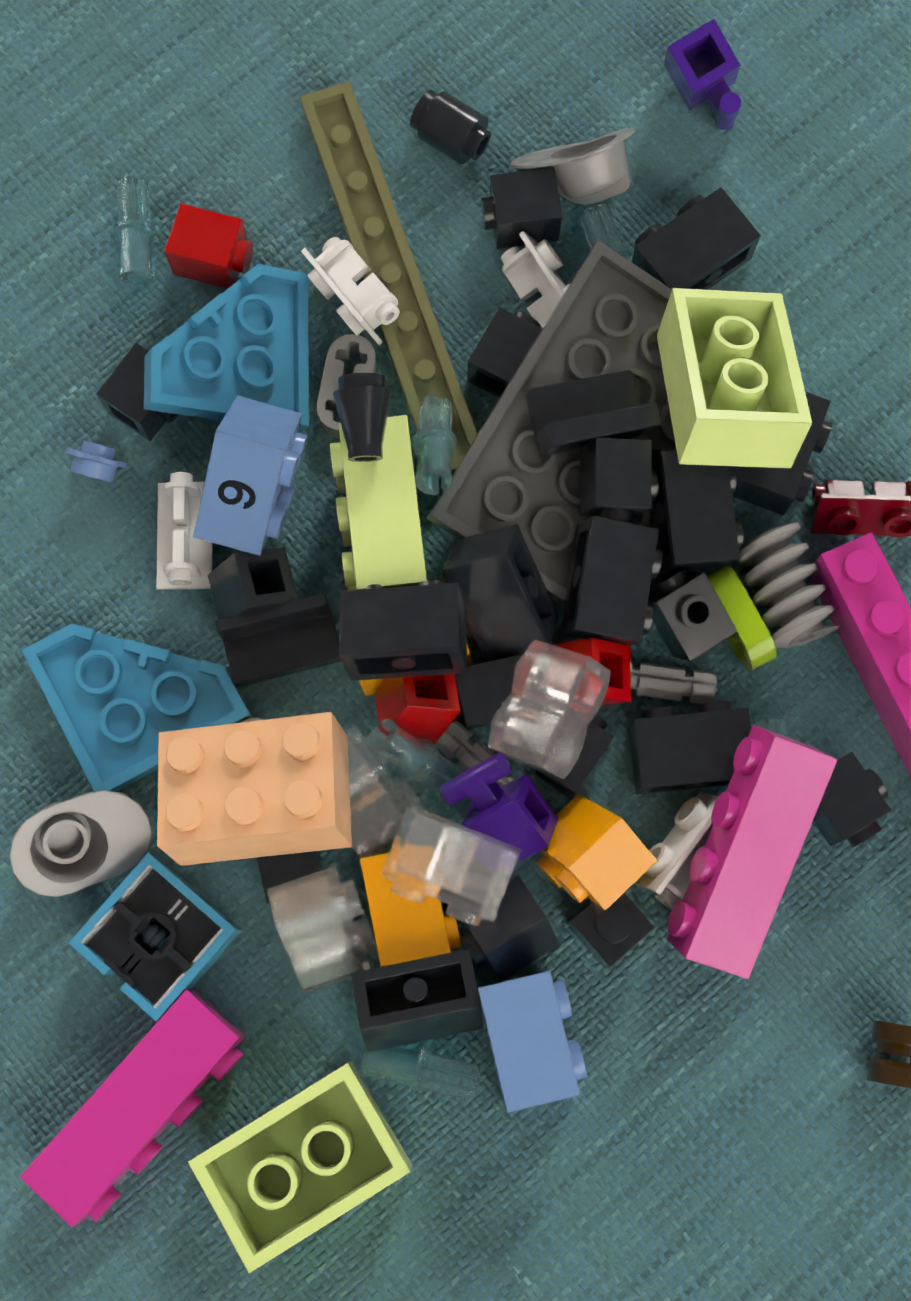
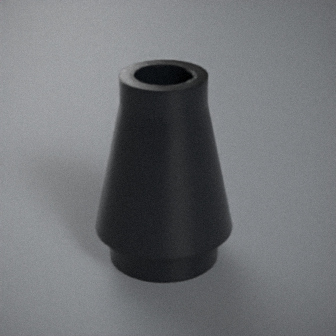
[333,373,391,462]

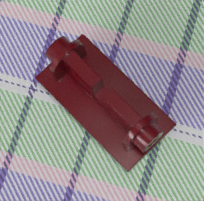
[811,478,911,537]

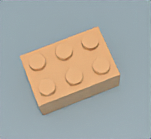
[157,712,352,866]

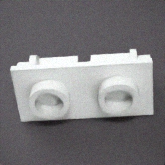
[501,231,569,328]
[301,237,400,345]
[156,472,213,590]
[635,792,718,910]

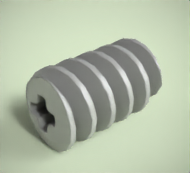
[737,522,840,649]

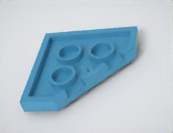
[144,264,309,432]
[22,623,252,792]

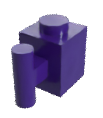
[664,19,741,130]
[441,753,558,876]

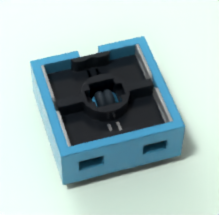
[69,852,242,1022]

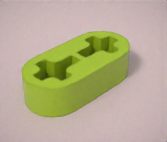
[706,565,777,671]

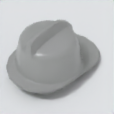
[511,128,635,205]
[9,790,151,897]

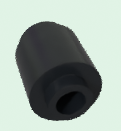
[410,90,491,164]

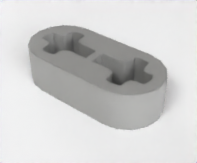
[317,334,377,439]

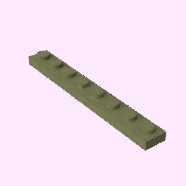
[300,81,477,483]

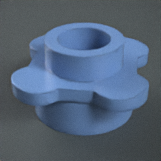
[65,440,127,482]

